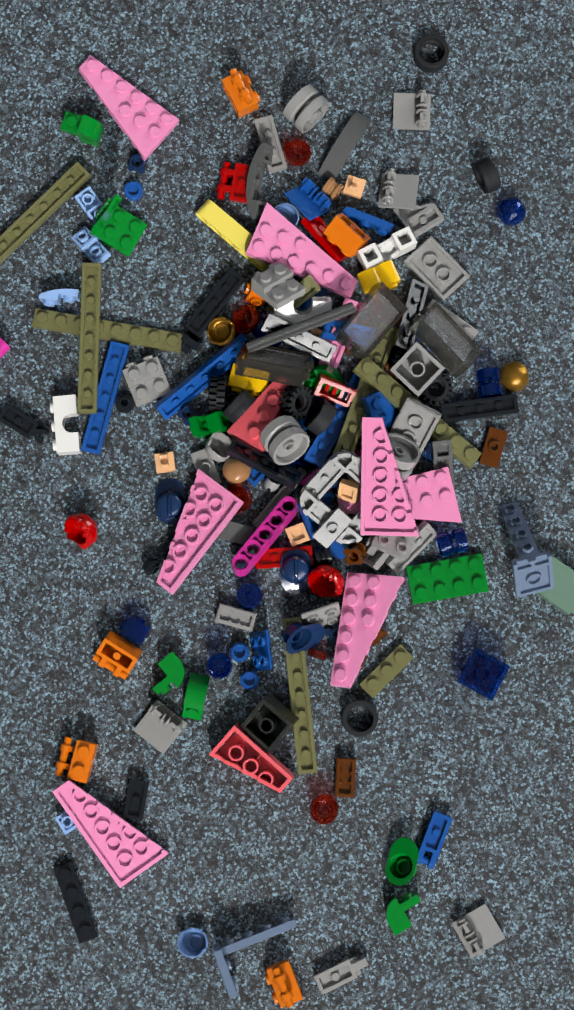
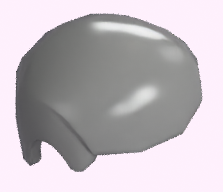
[205,432,232,462]

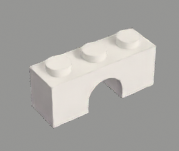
[357,226,417,271]
[273,297,332,327]
[50,394,82,456]

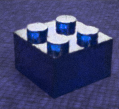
[455,647,510,701]

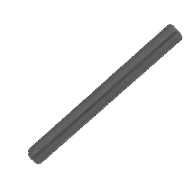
[246,302,356,353]

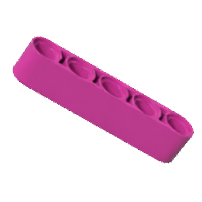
[232,496,297,577]

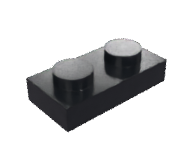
[123,778,150,821]

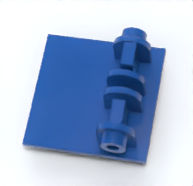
[285,177,333,221]
[250,630,273,671]

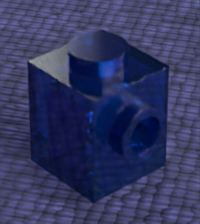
[120,615,151,645]

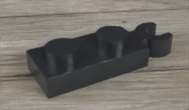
[0,403,49,444]

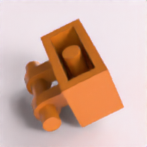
[222,68,260,118]
[323,213,370,258]
[92,631,143,680]
[55,736,99,783]
[264,958,303,1008]

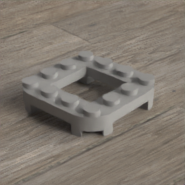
[299,450,363,544]

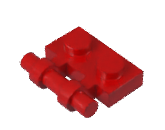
[216,162,250,204]

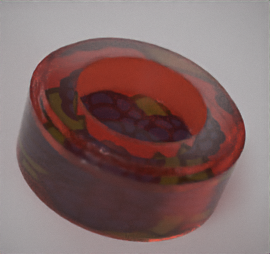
[307,648,327,661]

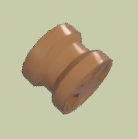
[322,177,344,201]

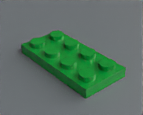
[406,553,489,605]

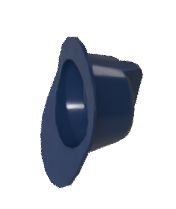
[155,478,185,524]
[280,549,311,594]
[280,622,325,654]

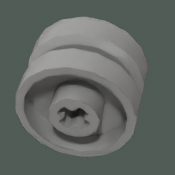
[283,84,330,134]
[259,415,310,465]
[388,433,421,481]

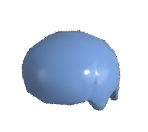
[274,202,300,227]
[177,927,209,958]

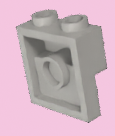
[251,262,306,310]
[122,355,171,408]

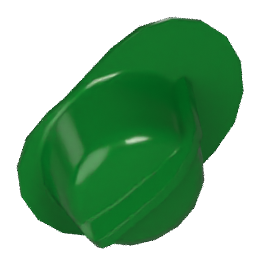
[385,837,419,886]

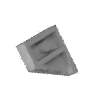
[393,203,444,238]

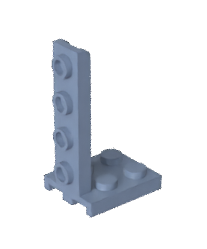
[499,502,554,598]
[211,916,297,999]

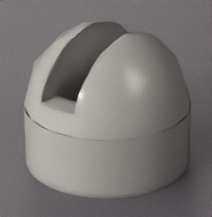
[264,476,280,492]

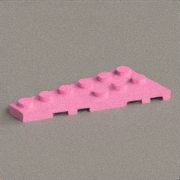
[79,55,179,161]
[245,203,358,299]
[360,417,420,537]
[336,467,462,523]
[156,469,244,595]
[330,572,405,688]
[52,779,169,888]

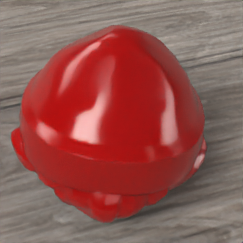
[64,513,98,550]
[307,565,345,598]

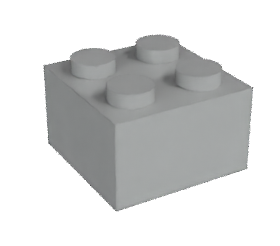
[390,341,445,396]

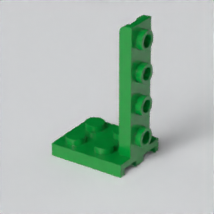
[89,194,147,257]

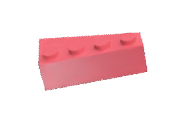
[227,374,298,453]
[209,723,295,793]

